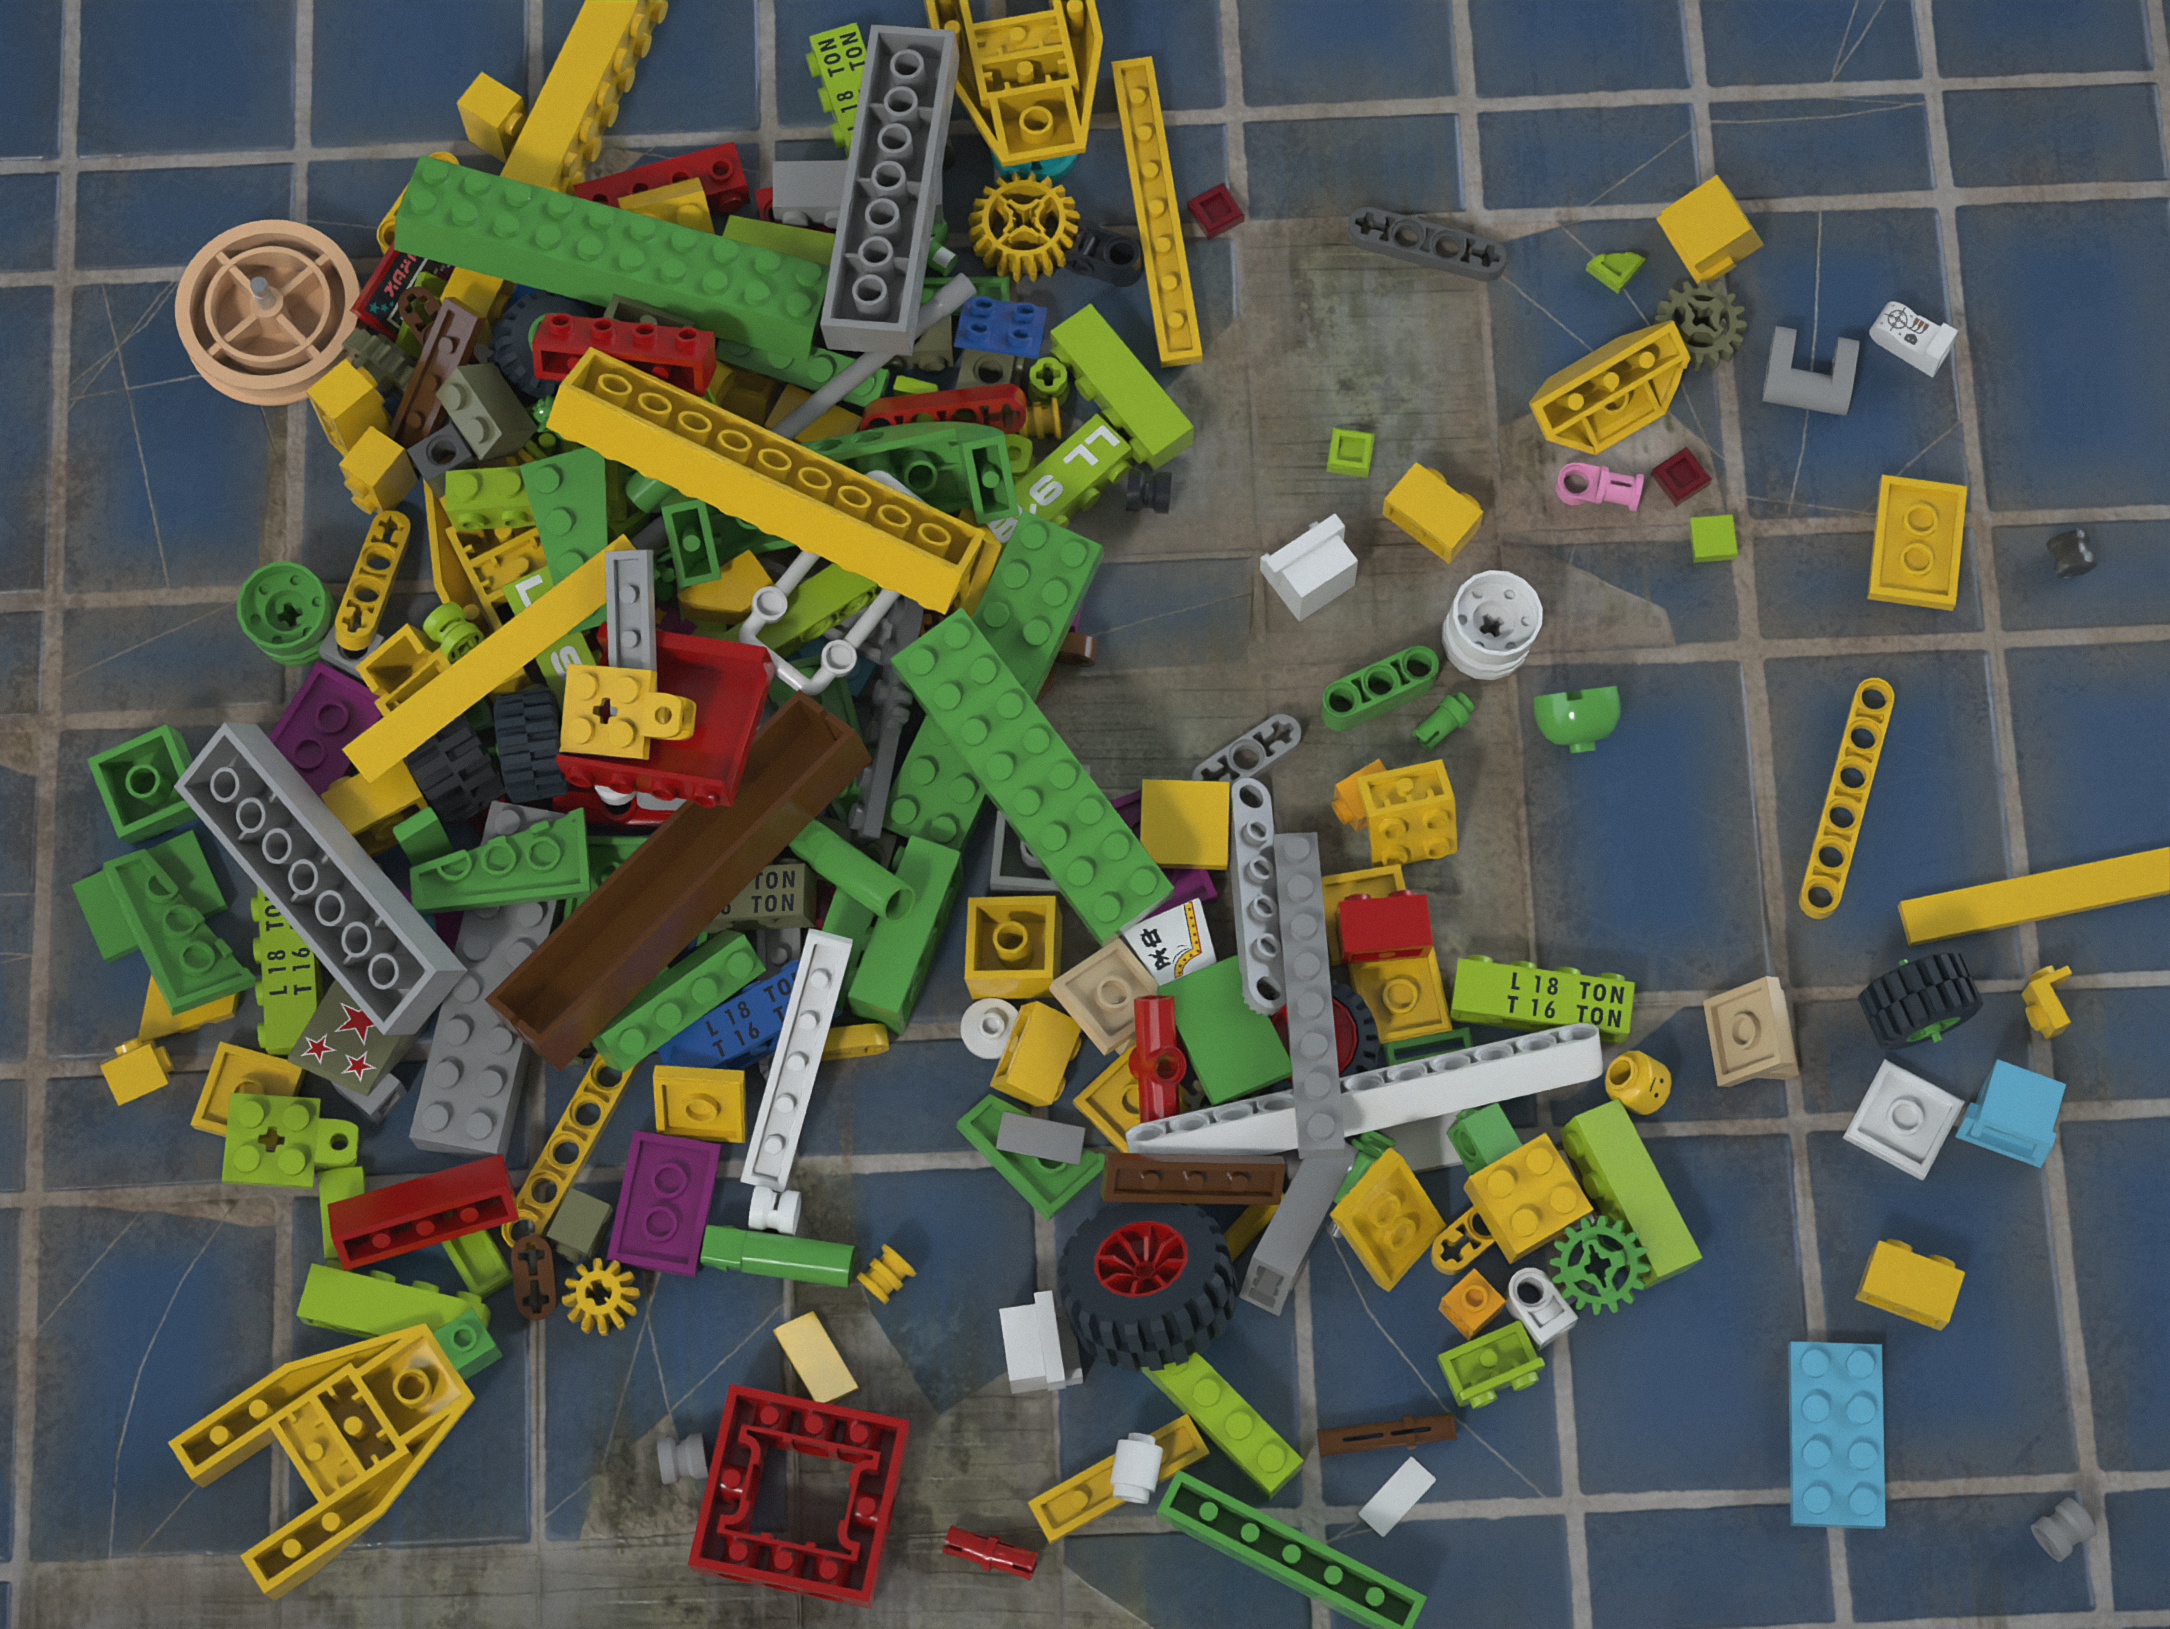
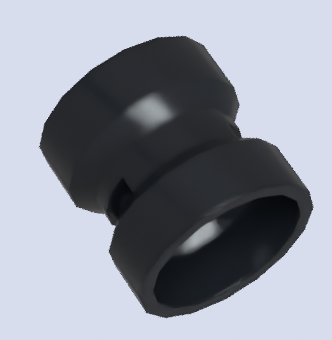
[1126,469,1172,514]

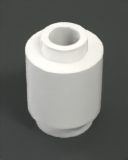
[1110,1433,1163,1504]

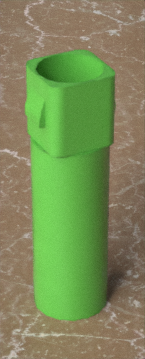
[788,818,916,924]
[701,1225,855,1288]

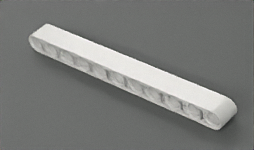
[1126,1023,1604,1156]

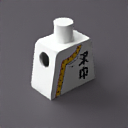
[1122,898,1217,986]

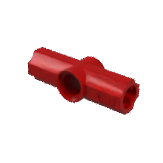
[552,784,675,833]
[1128,995,1186,1124]

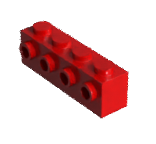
[573,141,750,214]
[532,313,716,397]
[327,1153,519,1271]

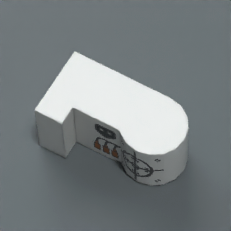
[1869,301,1958,378]

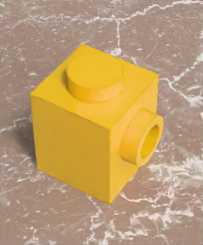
[100,1036,174,1106]

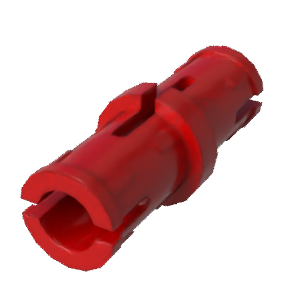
[943,1525,1039,1581]

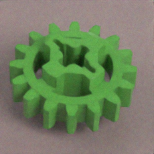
[1550,1215,1651,1315]

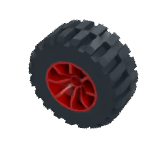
[1057,1202,1238,1371]

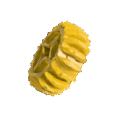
[968,172,1080,283]

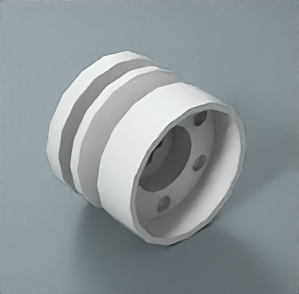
[1442,570,1543,680]

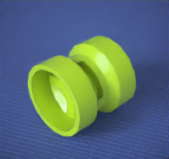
[423,602,484,663]

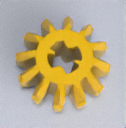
[562,1258,640,1336]

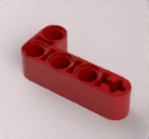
[861,384,1027,435]

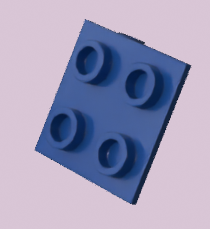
[954,296,1048,359]

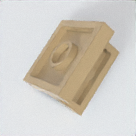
[1049,937,1160,1056]
[1703,976,1799,1087]

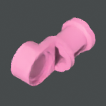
[1555,462,1644,512]

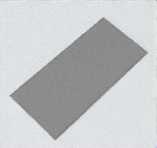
[996,1112,1086,1165]

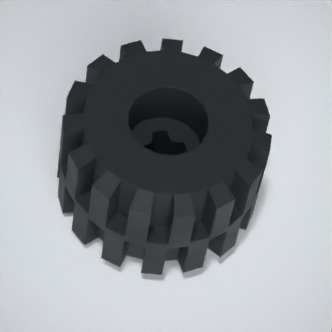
[403,712,507,828]

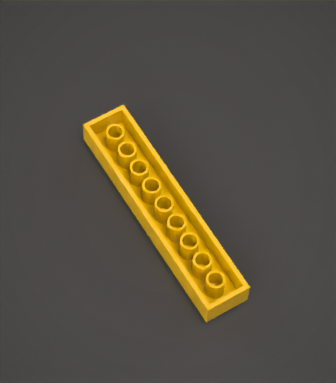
[440,0,668,346]
[546,347,986,615]

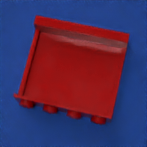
[555,622,776,808]

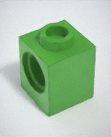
[1446,1102,1523,1176]
[433,1308,503,1381]

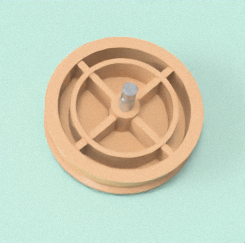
[175,220,367,406]

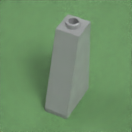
[1239,1139,1359,1316]

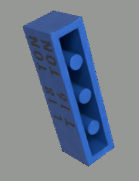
[657,959,843,1070]

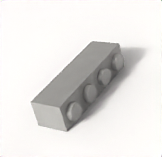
[773,160,943,229]

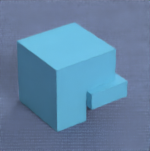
[1955,1059,2066,1168]

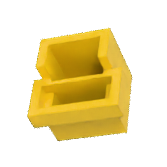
[1656,175,1764,285]
[355,623,453,717]

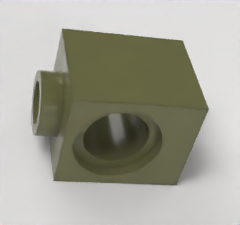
[546,1187,616,1263]

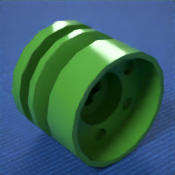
[237,561,339,667]

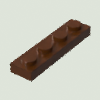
[387,297,487,468]
[1100,1152,1286,1205]

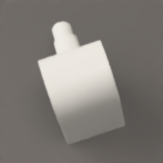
[1504,1268,1593,1351]

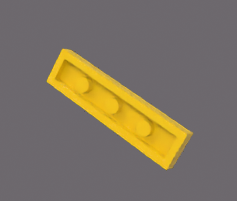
[1028,1413,1210,1545]

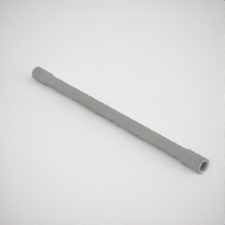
[629,272,977,554]

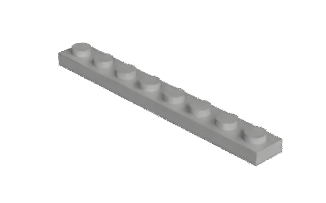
[1273,832,1345,1159]

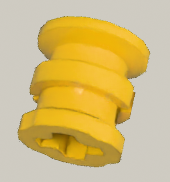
[1019,397,1062,440]
[856,1243,917,1304]

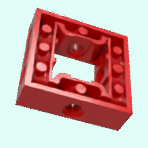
[688,1384,912,1609]

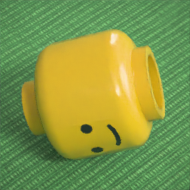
[1605,1051,1672,1115]

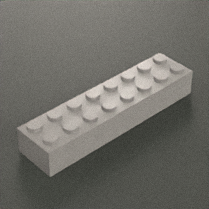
[820,24,960,356]
[174,722,467,1035]
[409,801,569,1161]

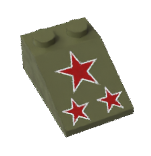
[287,979,430,1097]

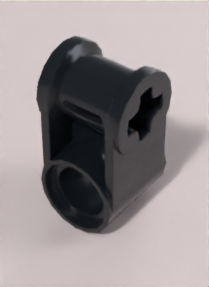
[1063,220,1142,287]

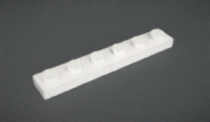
[740,928,853,1193]

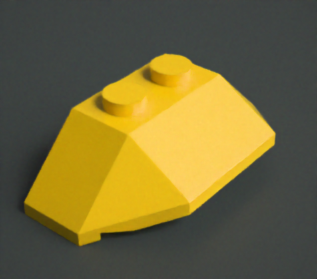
[1529,320,1691,455]

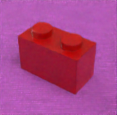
[1334,890,1433,965]

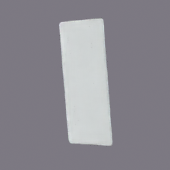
[1358,1457,1436,1537]

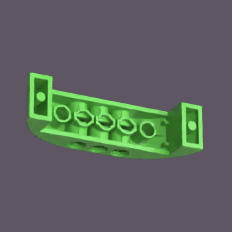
[661,422,1020,588]

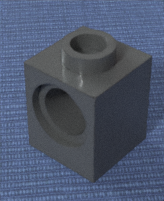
[407,423,479,500]

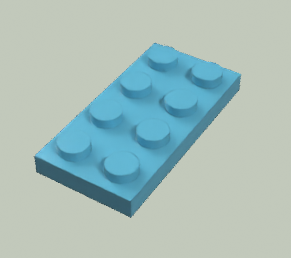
[1788,1341,1885,1529]

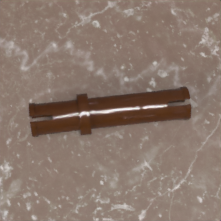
[1317,1412,1457,1458]

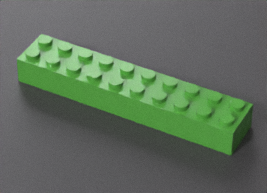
[394,155,830,362]

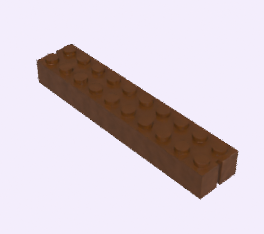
[484,689,873,1072]

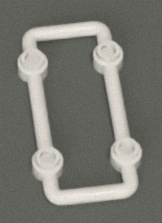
[738,470,930,696]

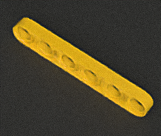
[1799,678,1894,919]
[501,1053,646,1253]

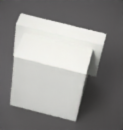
[1260,514,1358,622]
[999,1290,1083,1394]

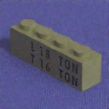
[700,859,817,933]

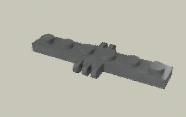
[848,595,924,848]

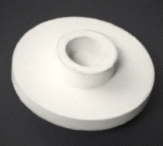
[960,998,1018,1059]

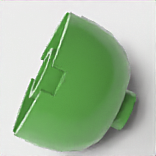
[1533,686,1621,754]

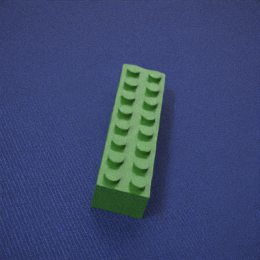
[881,510,1104,857]
[890,607,1174,948]

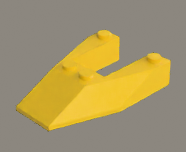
[923,0,1103,167]
[423,448,548,704]
[168,1323,476,1601]

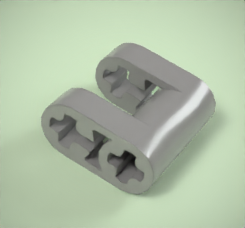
[1762,326,1860,416]

